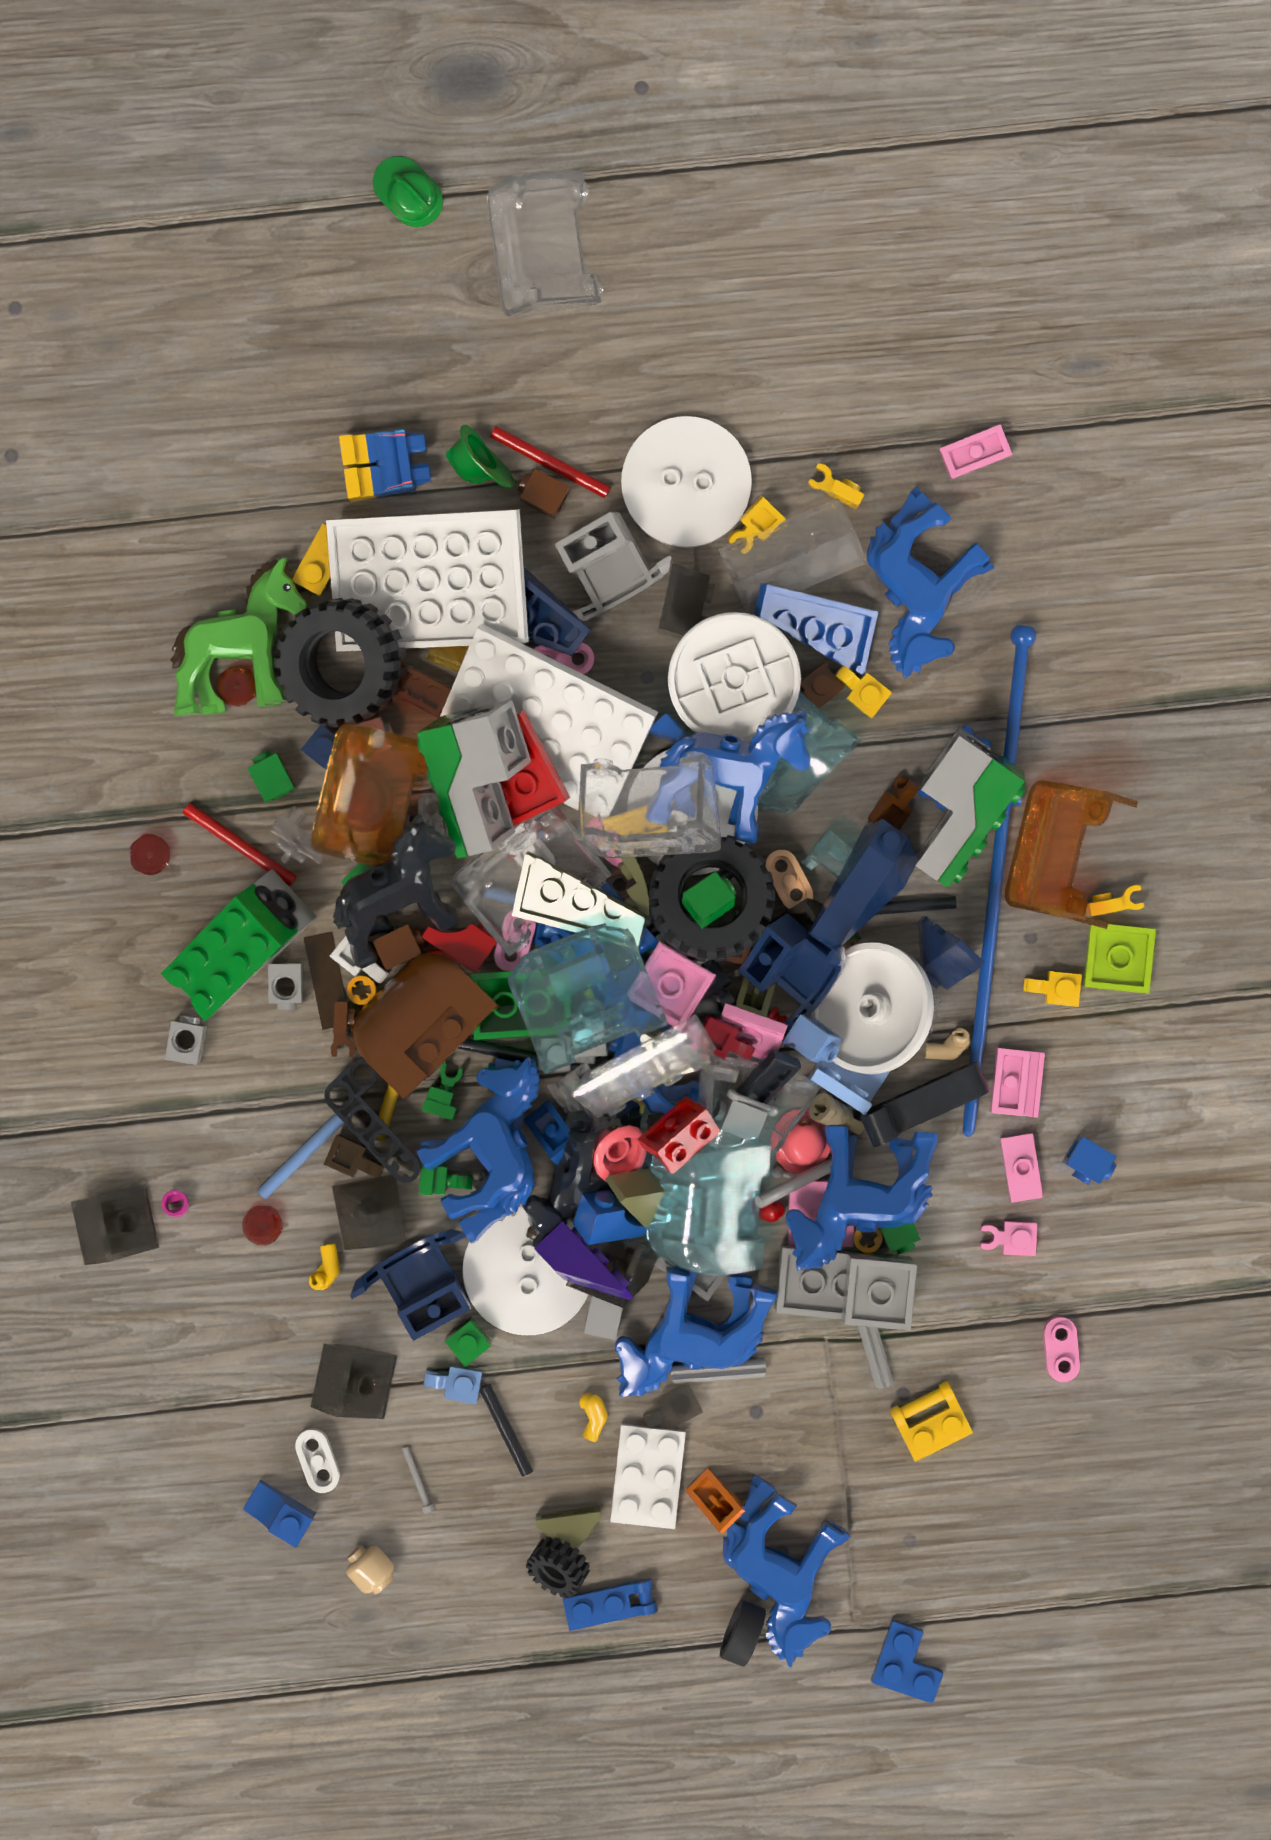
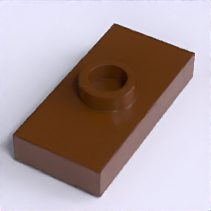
[396,661,452,718]

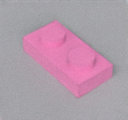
[939,424,1012,480]

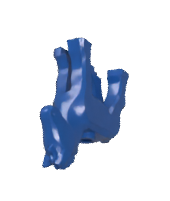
[867,487,995,679]
[646,710,811,844]
[417,1057,540,1243]
[785,1126,938,1271]
[615,1260,778,1397]
[723,1474,851,1667]

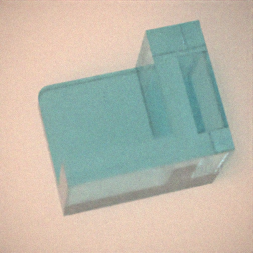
[801,830,853,878]

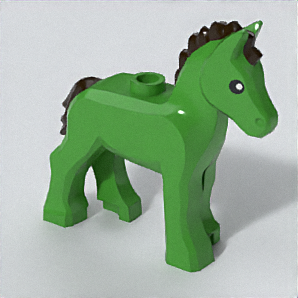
[170,557,308,717]

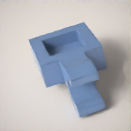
[424,1365,482,1404]

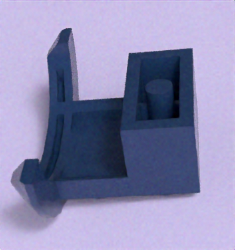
[738,913,845,1037]
[350,1229,471,1341]

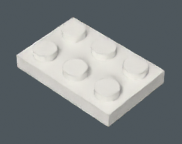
[610,1423,686,1529]

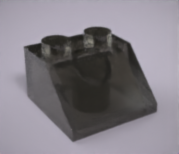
[657,564,715,639]
[71,1184,159,1265]
[311,1343,397,1419]

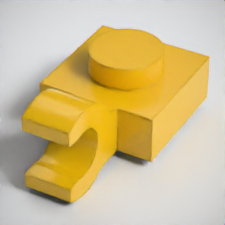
[808,464,865,509]
[835,666,892,719]
[1084,885,1144,916]
[1023,971,1082,1007]

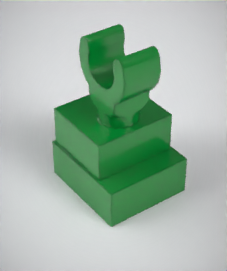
[421,1063,463,1121]
[419,1162,473,1195]

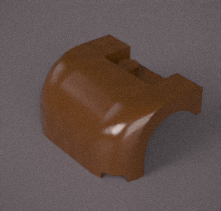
[351,949,499,1099]

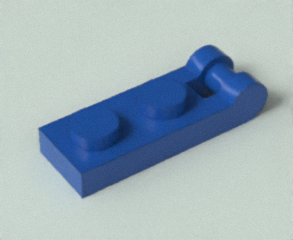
[563,1578,658,1631]

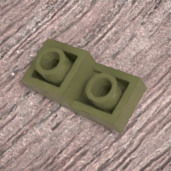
[618,848,650,916]

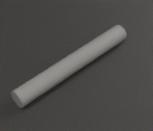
[755,1158,832,1208]

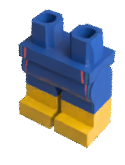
[339,429,432,502]

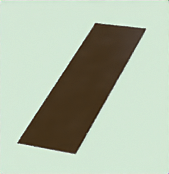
[304,932,346,1030]

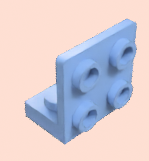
[808,1061,890,1115]

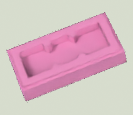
[1000,1133,1043,1203]

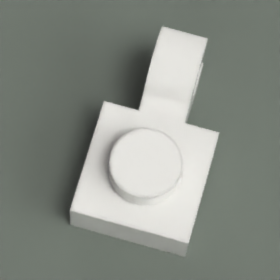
[330,936,389,983]

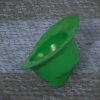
[372,156,443,228]
[446,425,515,488]

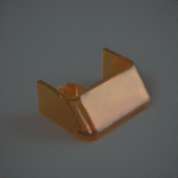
[1005,780,1138,929]

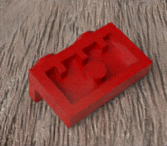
[637,1096,720,1174]

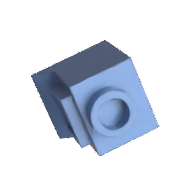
[781,1014,843,1063]

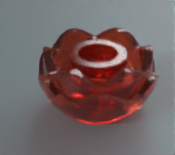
[217,665,256,707]
[129,834,170,875]
[242,1205,283,1245]

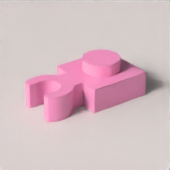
[979,1221,1037,1256]

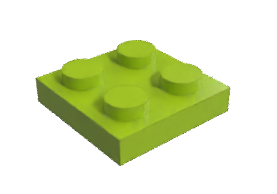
[1083,922,1156,994]

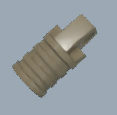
[809,1093,864,1135]

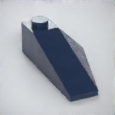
[524,567,592,656]
[808,819,916,949]
[918,916,986,989]

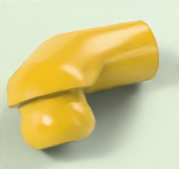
[309,1243,340,1290]
[579,1392,608,1442]

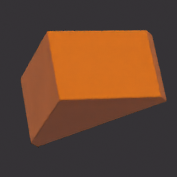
[685,1468,745,1534]

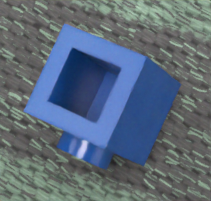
[1062,1134,1117,1185]

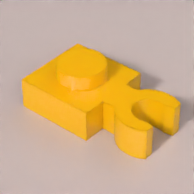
[727,495,786,555]

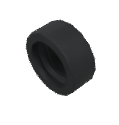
[719,1600,766,1667]

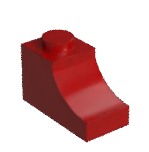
[422,921,498,974]

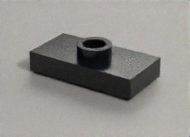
[735,1050,801,1104]

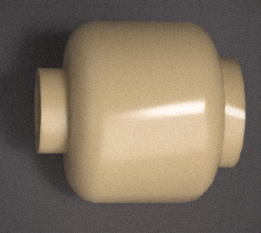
[346,1545,394,1595]

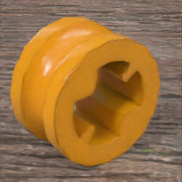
[347,975,377,1005]
[853,1228,883,1253]

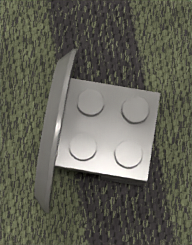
[555,512,673,622]

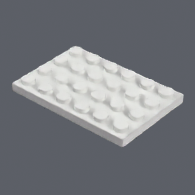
[326,509,529,652]
[440,623,658,820]

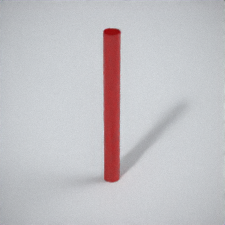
[490,426,611,499]
[182,803,297,887]

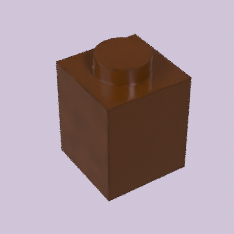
[517,469,570,519]
[372,924,426,971]

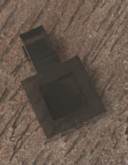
[643,1383,703,1429]

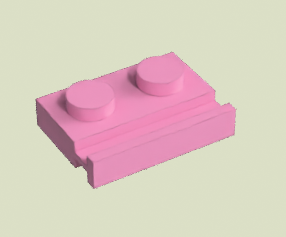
[990,1048,1045,1118]

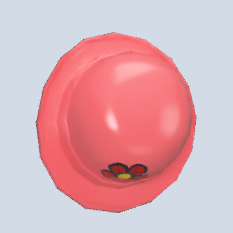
[773,1109,830,1174]
[593,1125,647,1181]

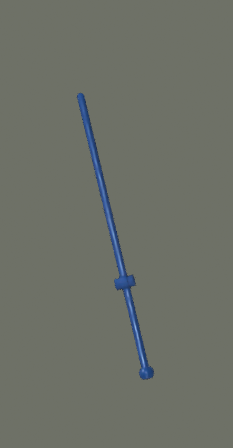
[963,625,1036,1137]

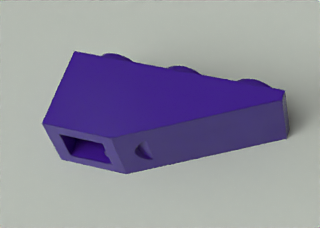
[534,1221,633,1300]

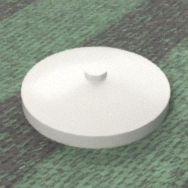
[810,942,934,1074]

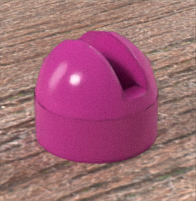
[161,1190,189,1218]

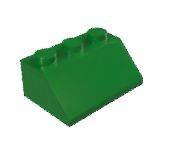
[470,967,572,1041]

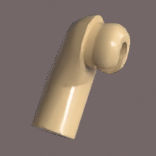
[925,1028,970,1060]

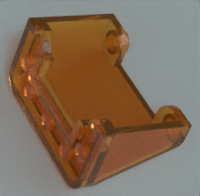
[311,724,428,866]

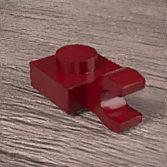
[694,1014,755,1060]

